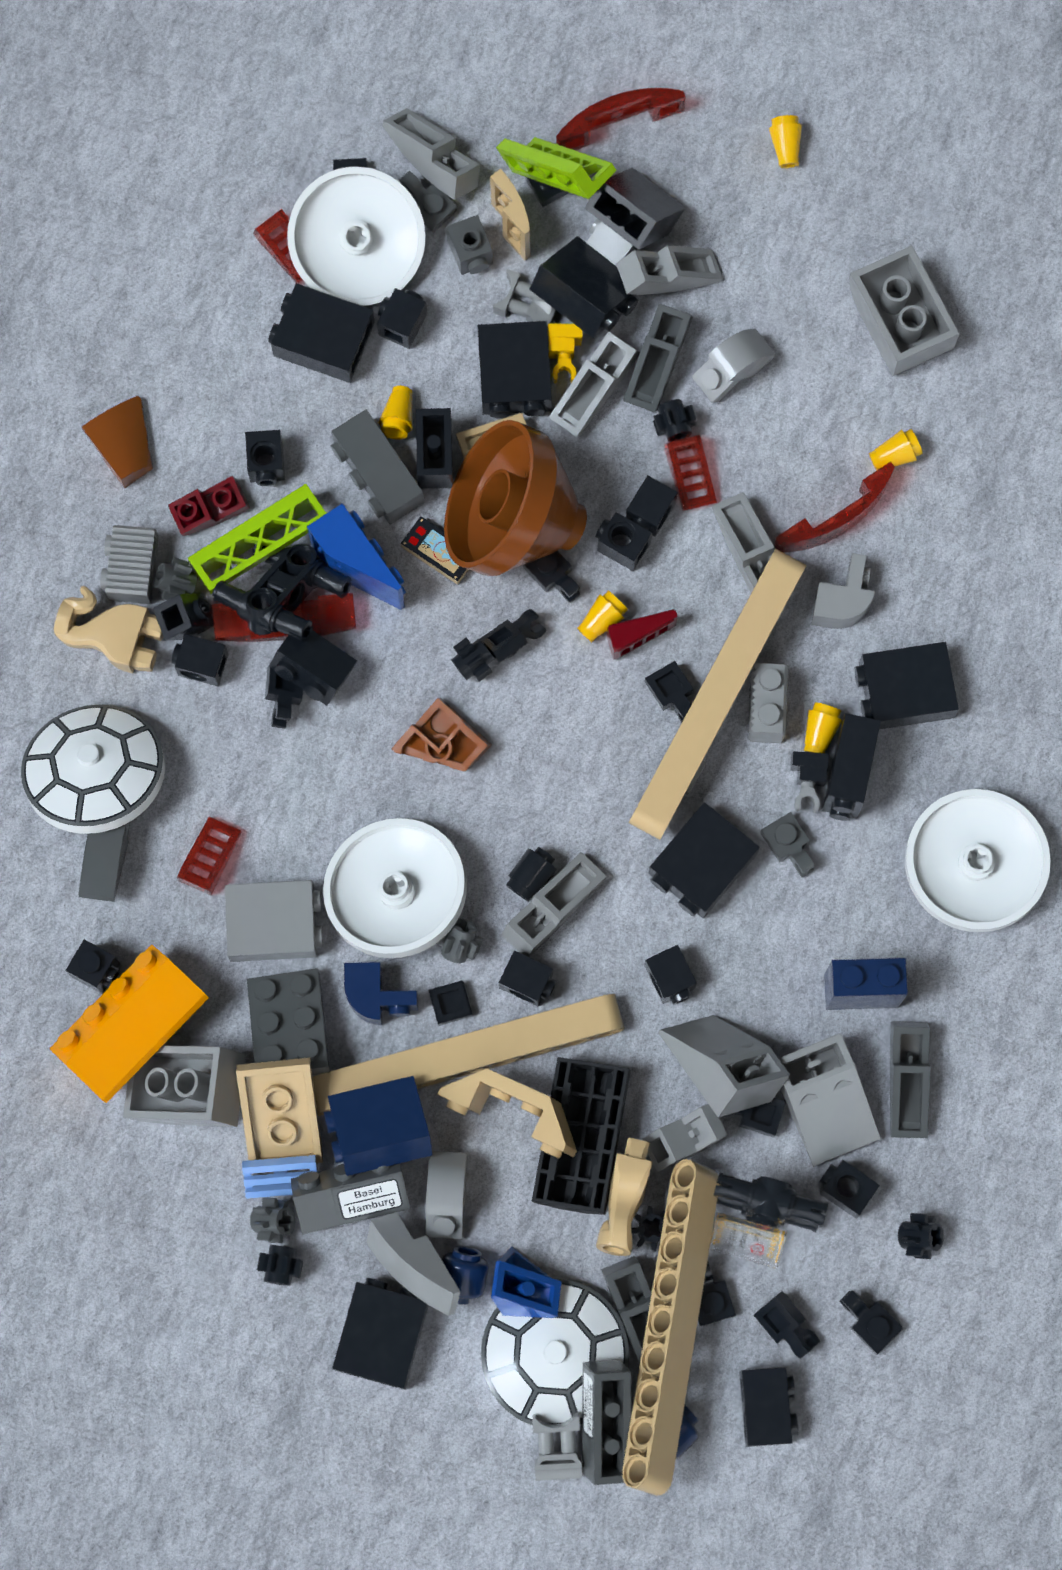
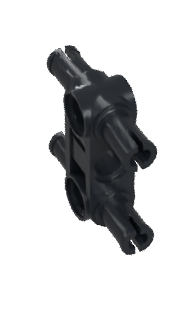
[213,538,352,642]
[713,1172,829,1233]

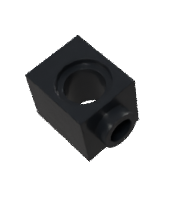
[245,430,285,486]
[626,475,678,537]
[595,512,652,571]
[171,634,229,687]
[644,945,697,1005]
[498,950,557,1007]
[819,1160,880,1218]

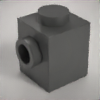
[446,215,493,275]

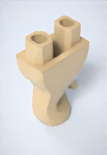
[54,585,164,674]
[596,1138,652,1256]

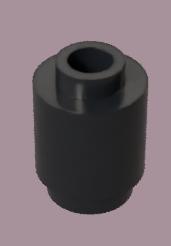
[506,847,557,902]

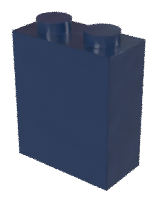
[824,958,908,1010]
[324,1076,433,1176]

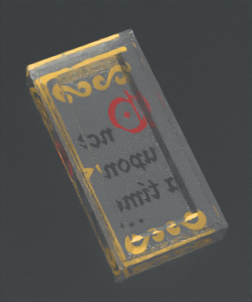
[709,1212,787,1269]

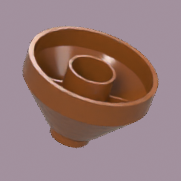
[444,420,587,576]

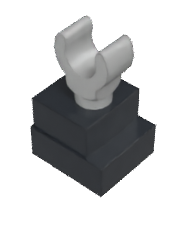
[790,751,829,813]

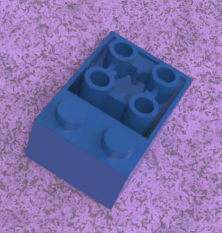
[307,504,406,610]

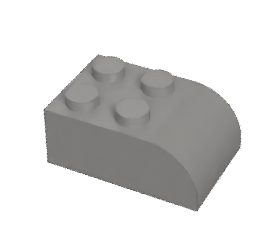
[849,245,959,376]
[123,1046,246,1127]

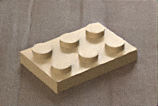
[236,1058,323,1163]

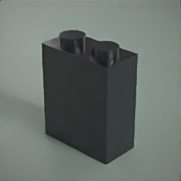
[584,167,686,250]
[529,236,639,339]
[268,283,375,383]
[478,321,552,418]
[854,642,959,730]
[822,713,881,821]
[648,802,760,919]
[332,1278,429,1390]

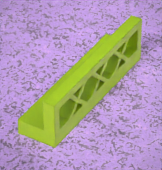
[496,137,617,199]
[188,484,327,594]

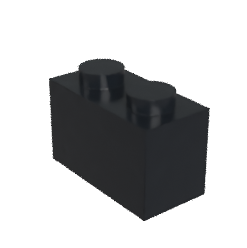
[416,408,453,489]
[269,630,357,706]
[739,1367,798,1447]

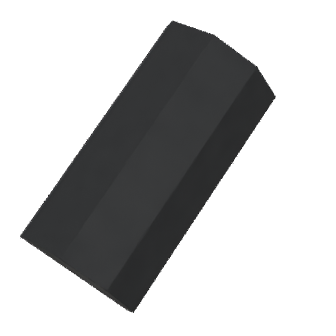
[532,1057,631,1215]

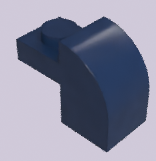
[344,962,418,1025]

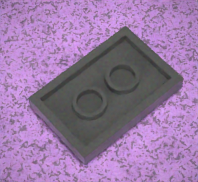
[247,968,330,1075]

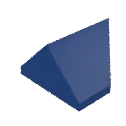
[491,1246,562,1318]

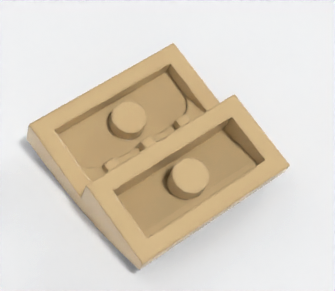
[490,168,530,261]

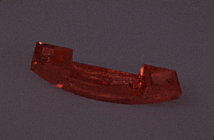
[556,88,686,150]
[774,461,895,553]
[212,593,356,642]

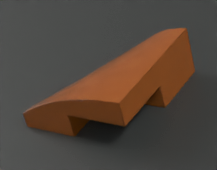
[81,396,153,489]
[391,698,493,772]

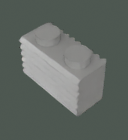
[100,525,159,604]
[748,663,788,743]

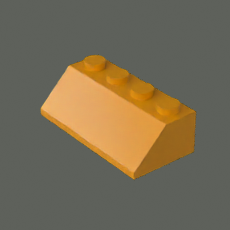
[49,944,209,1103]

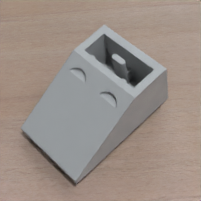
[658,1015,790,1118]
[778,1033,881,1167]

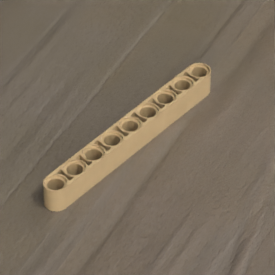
[629,549,807,840]
[313,994,625,1116]
[622,1159,720,1496]

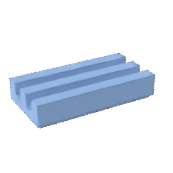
[242,1155,317,1199]

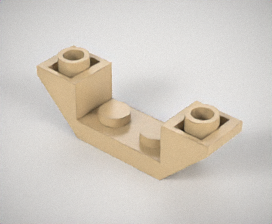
[437,1068,577,1159]

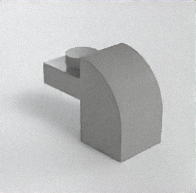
[691,328,776,403]
[811,553,875,629]
[641,1104,728,1172]
[425,1151,467,1239]

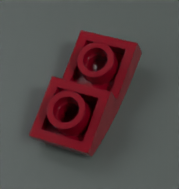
[168,476,250,536]

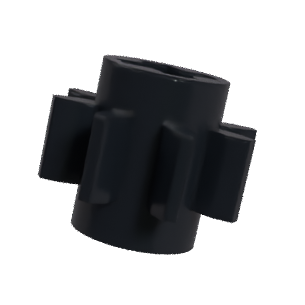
[653,399,697,442]
[451,637,495,682]
[632,1206,665,1253]
[898,1213,944,1259]
[257,1245,303,1286]

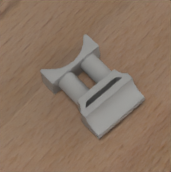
[493,269,556,328]
[532,1412,582,1481]

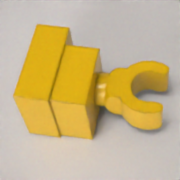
[547,323,582,383]

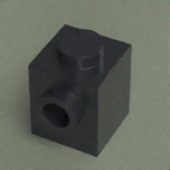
[377,288,427,349]
[153,593,215,641]
[65,939,121,994]

